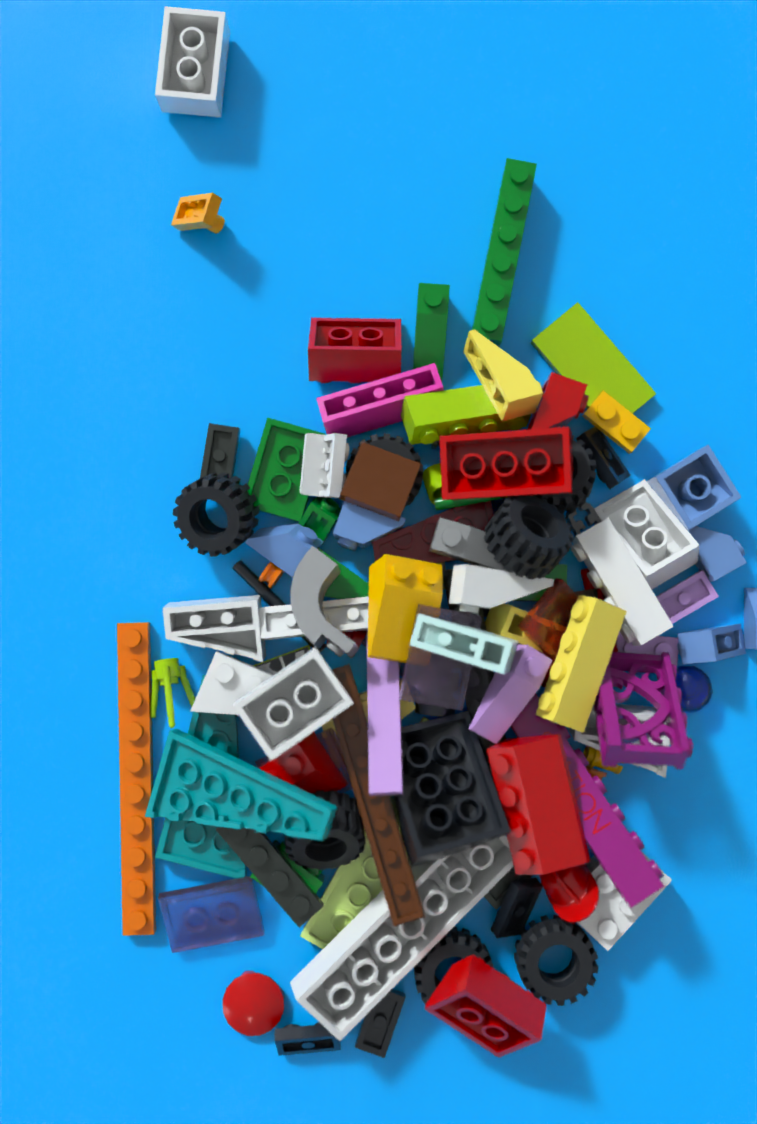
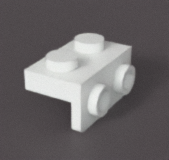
[300,433,349,498]

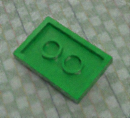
[248,417,326,522]

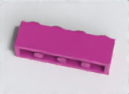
[316,363,444,437]

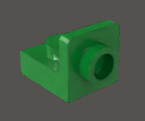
[298,497,341,547]

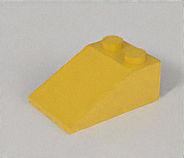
[368,554,443,666]

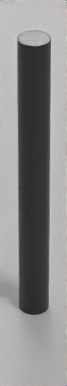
[232,560,326,653]

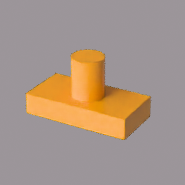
[171,193,225,234]

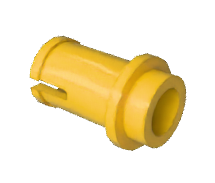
[583,746,624,774]

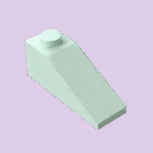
[410,614,518,674]

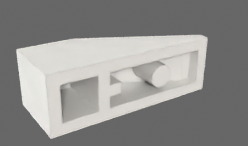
[449,564,554,614]

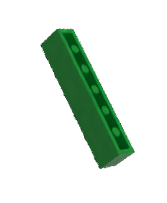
[471,158,537,347]

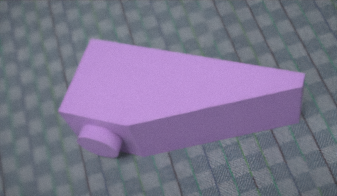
[468,644,552,744]

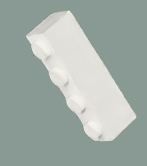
[571,517,674,646]

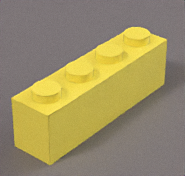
[536,595,627,733]

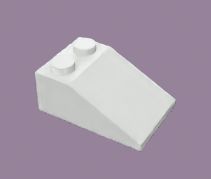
[594,479,700,589]

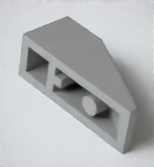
[429,518,512,572]

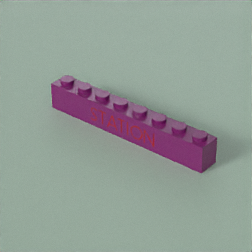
[510,693,664,908]

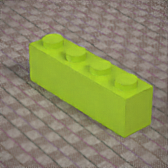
[401,385,531,445]

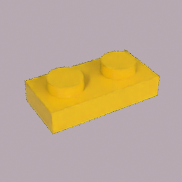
[582,390,651,454]

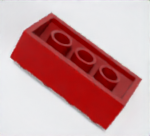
[440,427,573,500]
[487,734,590,875]

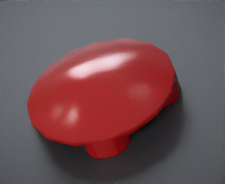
[222,970,285,1036]

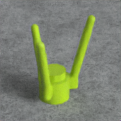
[150,658,195,728]

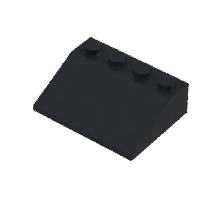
[389,711,511,867]

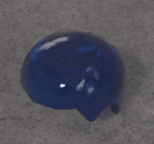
[675,666,713,713]

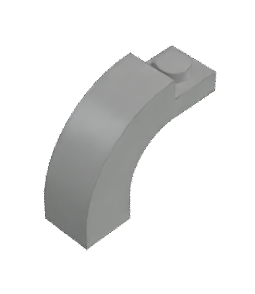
[290,546,359,658]

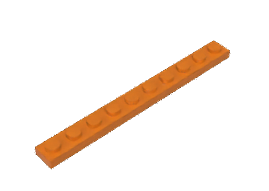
[117,622,156,936]

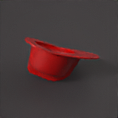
[540,863,600,923]

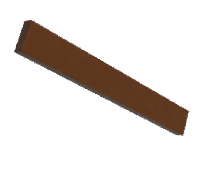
[332,664,425,927]

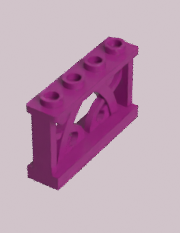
[594,652,693,769]

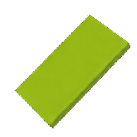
[531,302,656,414]

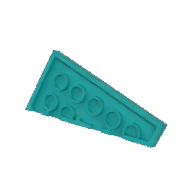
[155,675,247,881]
[145,729,337,841]

